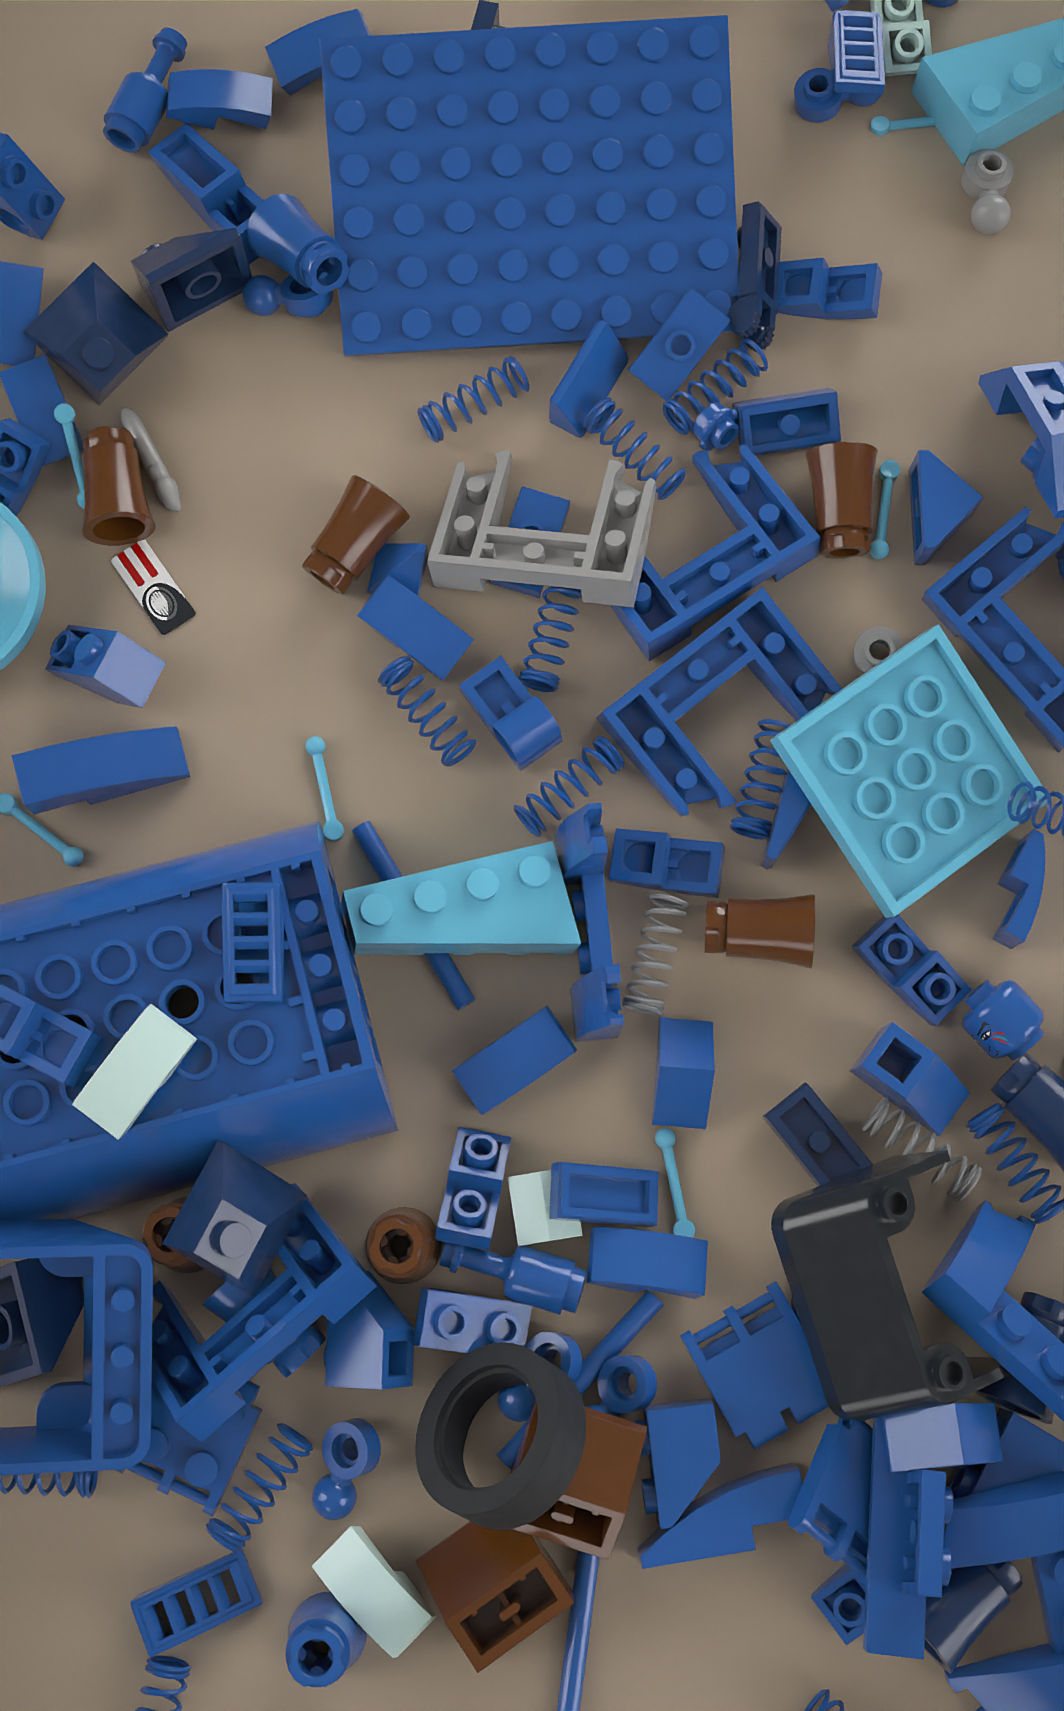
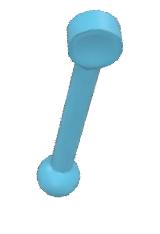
[870,116,936,136]
[54,403,85,509]
[870,460,900,560]
[305,736,344,842]
[0,793,84,867]
[655,1128,695,1237]

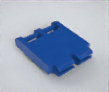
[680,1281,829,1449]
[115,1380,263,1517]
[788,1418,873,1587]

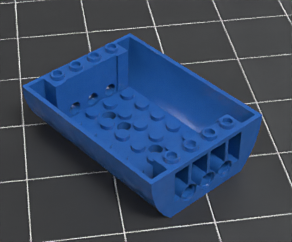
[0,821,399,1220]

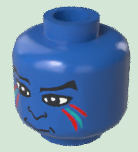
[962,980,1044,1061]

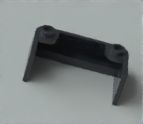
[771,1150,1011,1421]

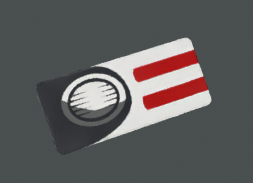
[111,540,196,635]

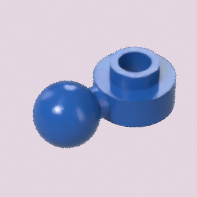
[794,68,882,123]
[242,275,333,318]
[498,1332,582,1422]
[588,1355,657,1418]
[312,1418,381,1520]

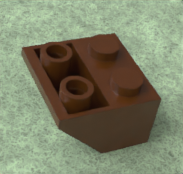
[510,1401,647,1560]
[416,1521,574,1673]

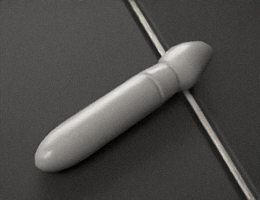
[121,407,181,512]

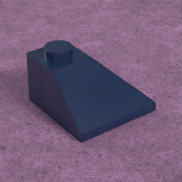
[131,228,252,332]
[24,261,168,405]
[162,1141,307,1296]
[0,1258,84,1387]

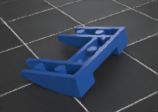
[610,445,820,661]
[922,507,1064,753]
[596,587,842,817]
[555,803,624,1042]
[152,1183,377,1442]
[921,1201,1064,1421]
[943,1471,1064,1711]

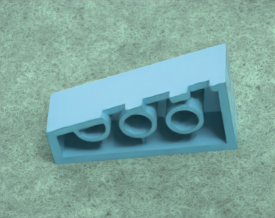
[911,18,1064,167]
[341,841,581,955]

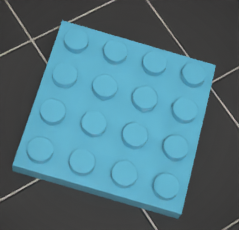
[770,624,1047,918]

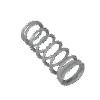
[622,893,689,1016]
[862,1097,982,1202]

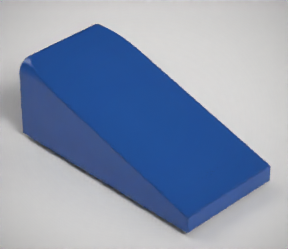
[761,768,811,870]

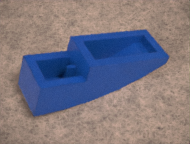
[148,123,264,265]
[11,726,191,815]
[637,1463,802,1569]

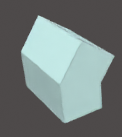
[508,1170,583,1246]

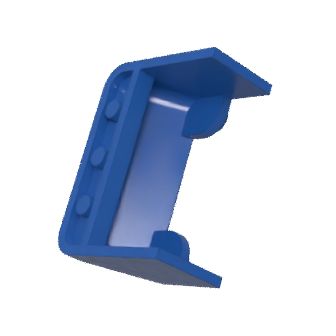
[0,1219,153,1476]

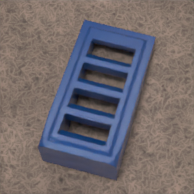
[828,10,885,95]
[222,882,284,1003]
[130,1548,263,1657]

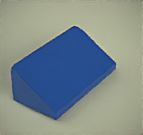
[549,319,628,438]
[732,388,841,455]

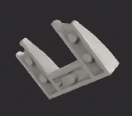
[427,450,656,608]

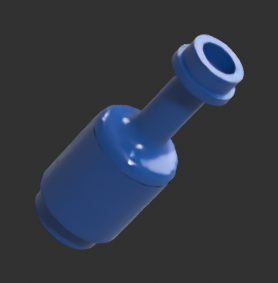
[103,27,187,153]
[440,1242,587,1315]

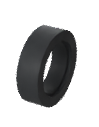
[415,1342,586,1530]

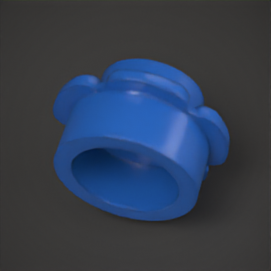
[692,402,739,451]

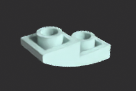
[870,0,932,76]
[72,1004,197,1140]
[312,1526,437,1658]

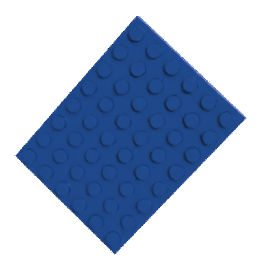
[319,15,739,357]

